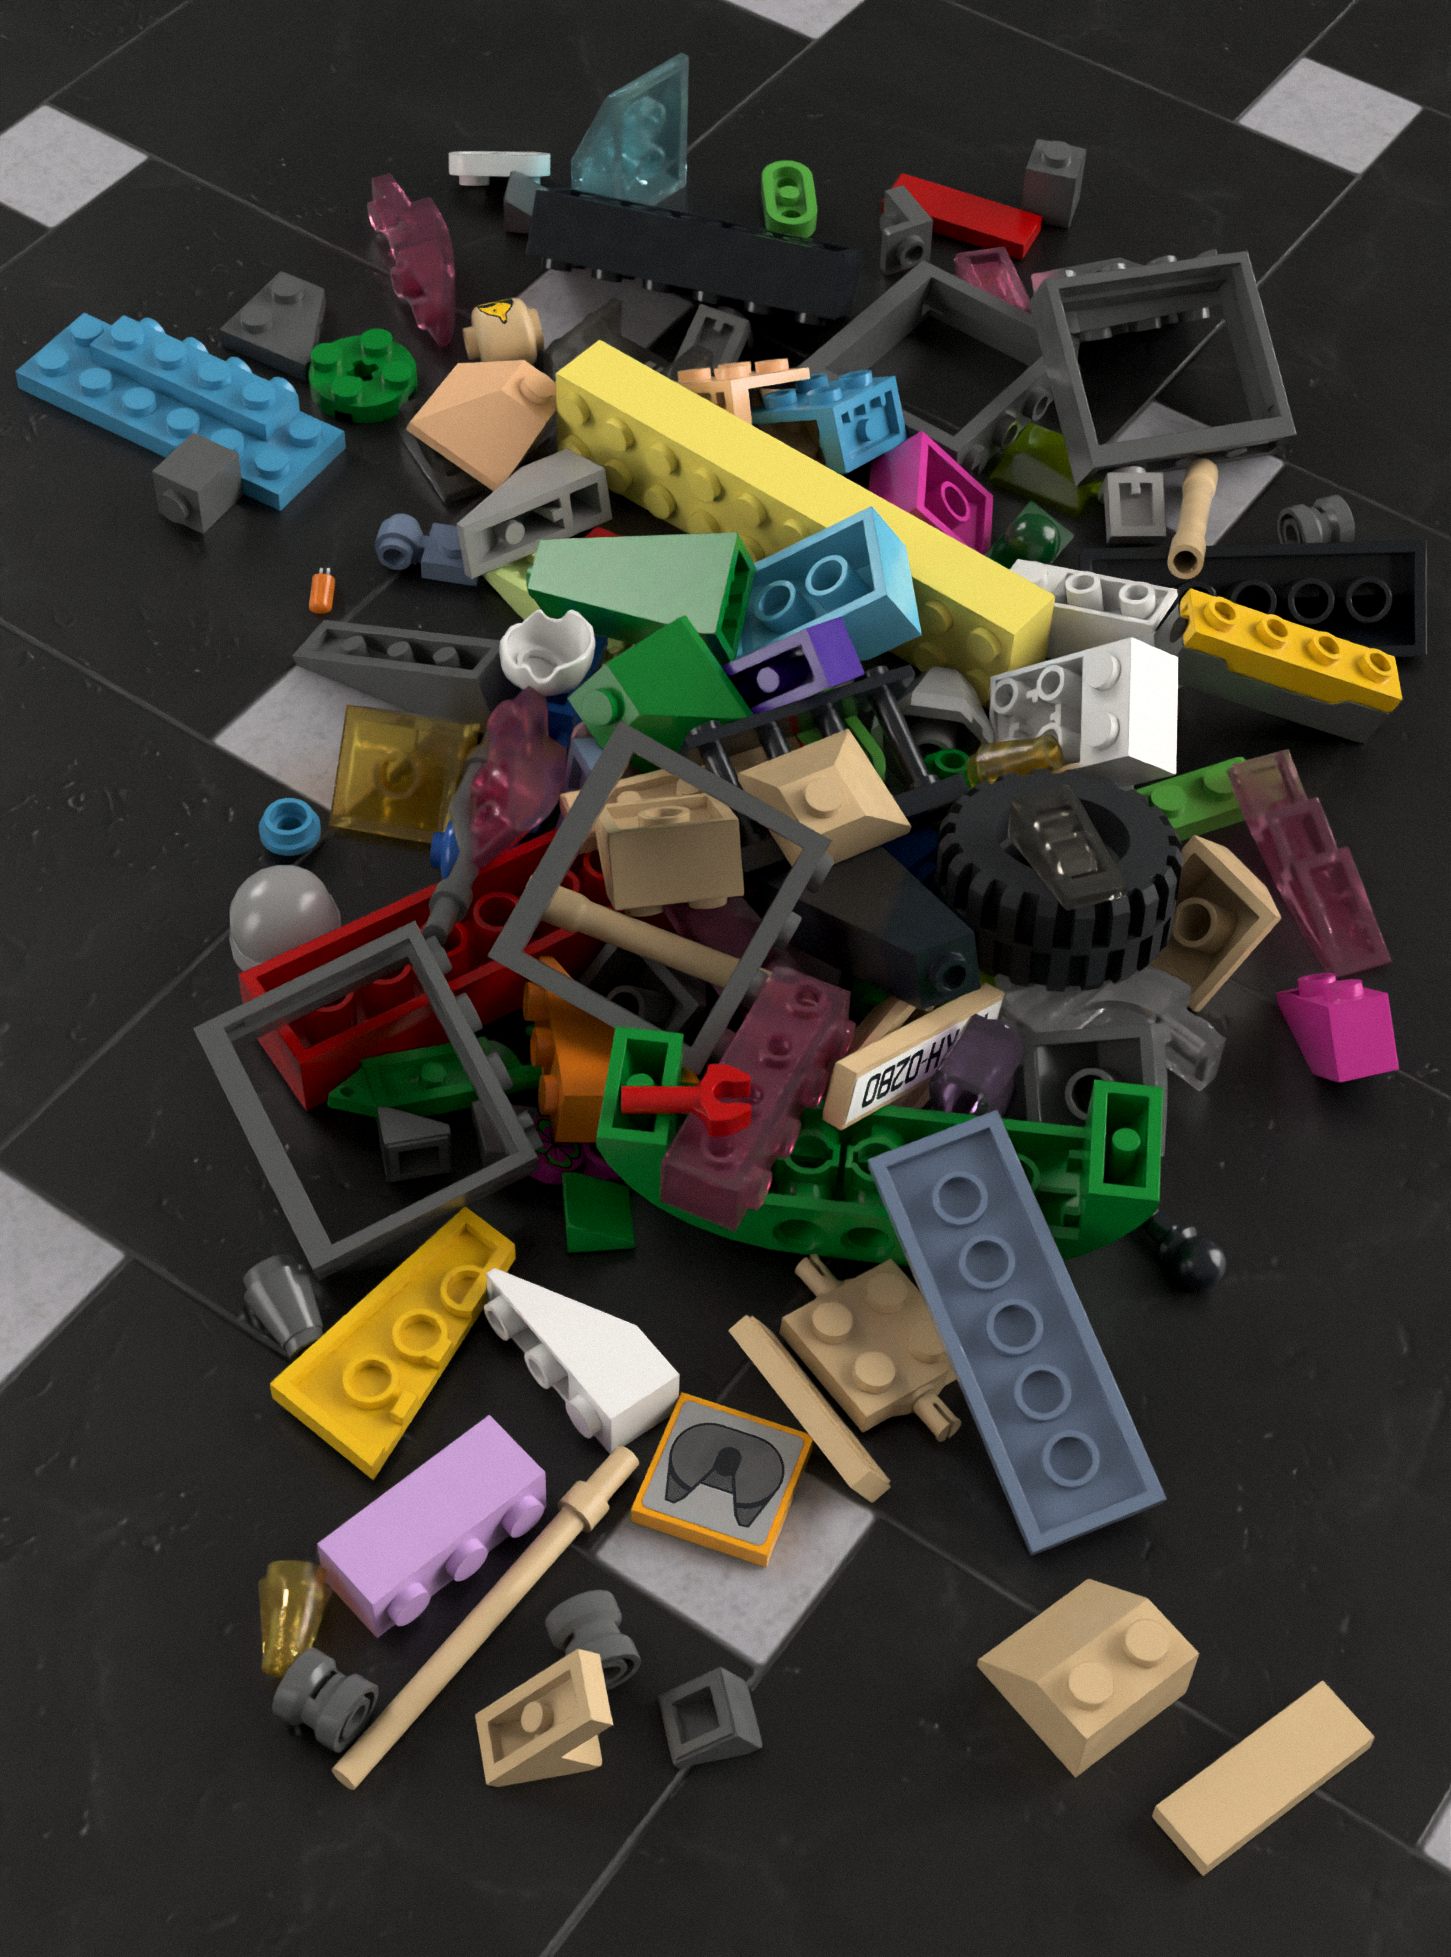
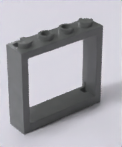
[1029,249,1297,487]
[797,260,1081,476]
[488,721,835,1075]
[193,921,544,1281]

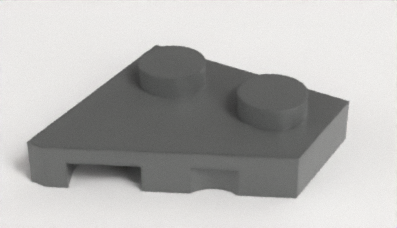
[220,271,326,382]

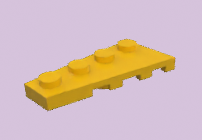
[270,1207,516,1480]

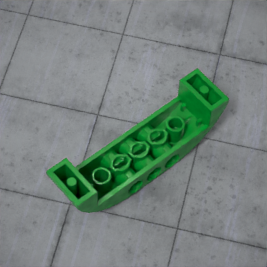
[596,1026,1163,1266]

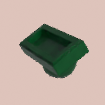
[984,500,1074,570]

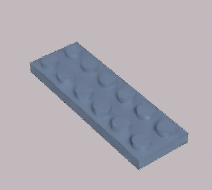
[868,1110,1166,1556]

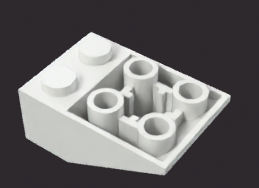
[988,637,1178,787]

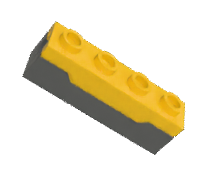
[1154,589,1403,744]

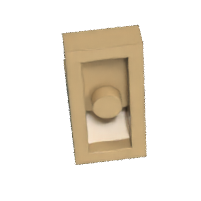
[475,1649,613,1787]

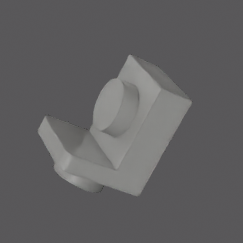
[1098,466,1166,544]

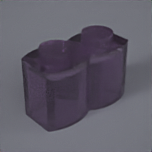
[928,1014,1023,1118]

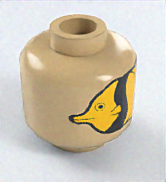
[462,298,545,365]

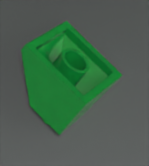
[567,615,754,773]

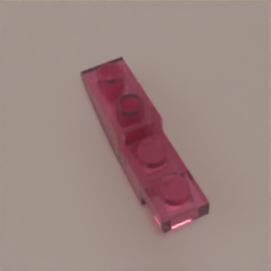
[367,173,457,347]
[470,686,566,869]

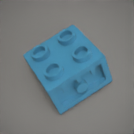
[751,370,908,474]

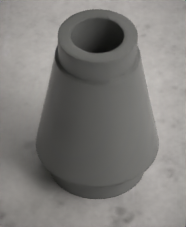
[243,1254,325,1362]

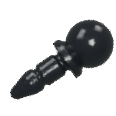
[1139,1209,1227,1290]

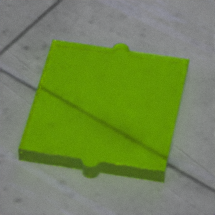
[989,422,1102,517]

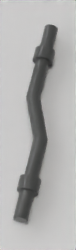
[422,727,508,946]

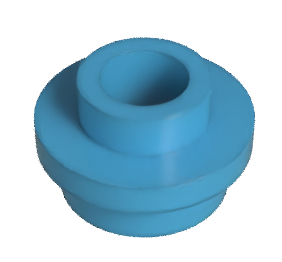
[259,798,321,856]

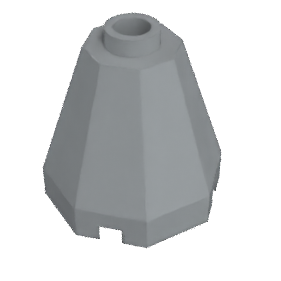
[871,666,995,796]

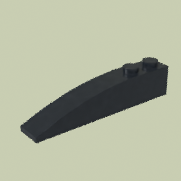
[1078,540,1427,657]

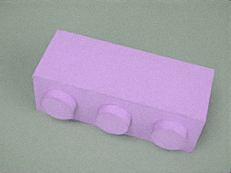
[317,1415,547,1638]

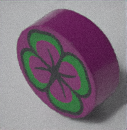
[530,1117,584,1185]

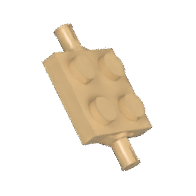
[779,1254,961,1442]

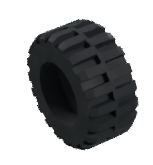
[933,769,1184,992]

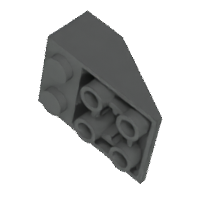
[1031,257,1221,343]

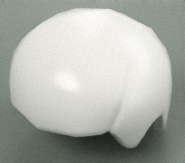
[499,609,595,696]

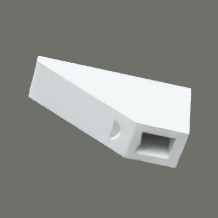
[1010,559,1178,659]
[484,1268,680,1454]

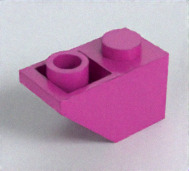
[1276,973,1399,1083]

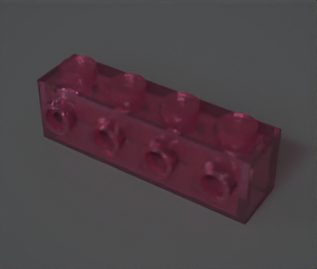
[660,964,856,1231]

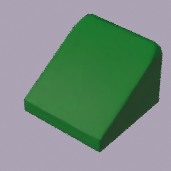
[562,1172,635,1253]

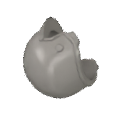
[229,865,341,972]

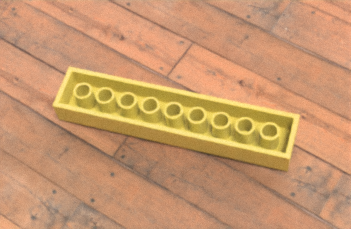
[556,340,1055,710]

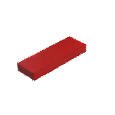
[881,173,1043,260]

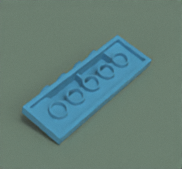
[15,313,346,511]

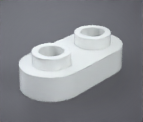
[449,151,550,186]

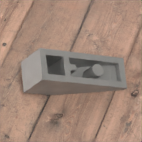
[456,448,612,579]

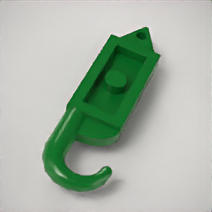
[328,1024,543,1125]

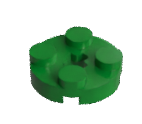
[308,328,418,423]

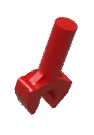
[621,1064,752,1137]

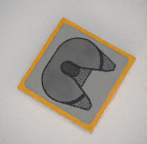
[631,1392,814,1568]

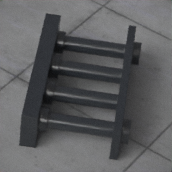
[678,664,970,891]

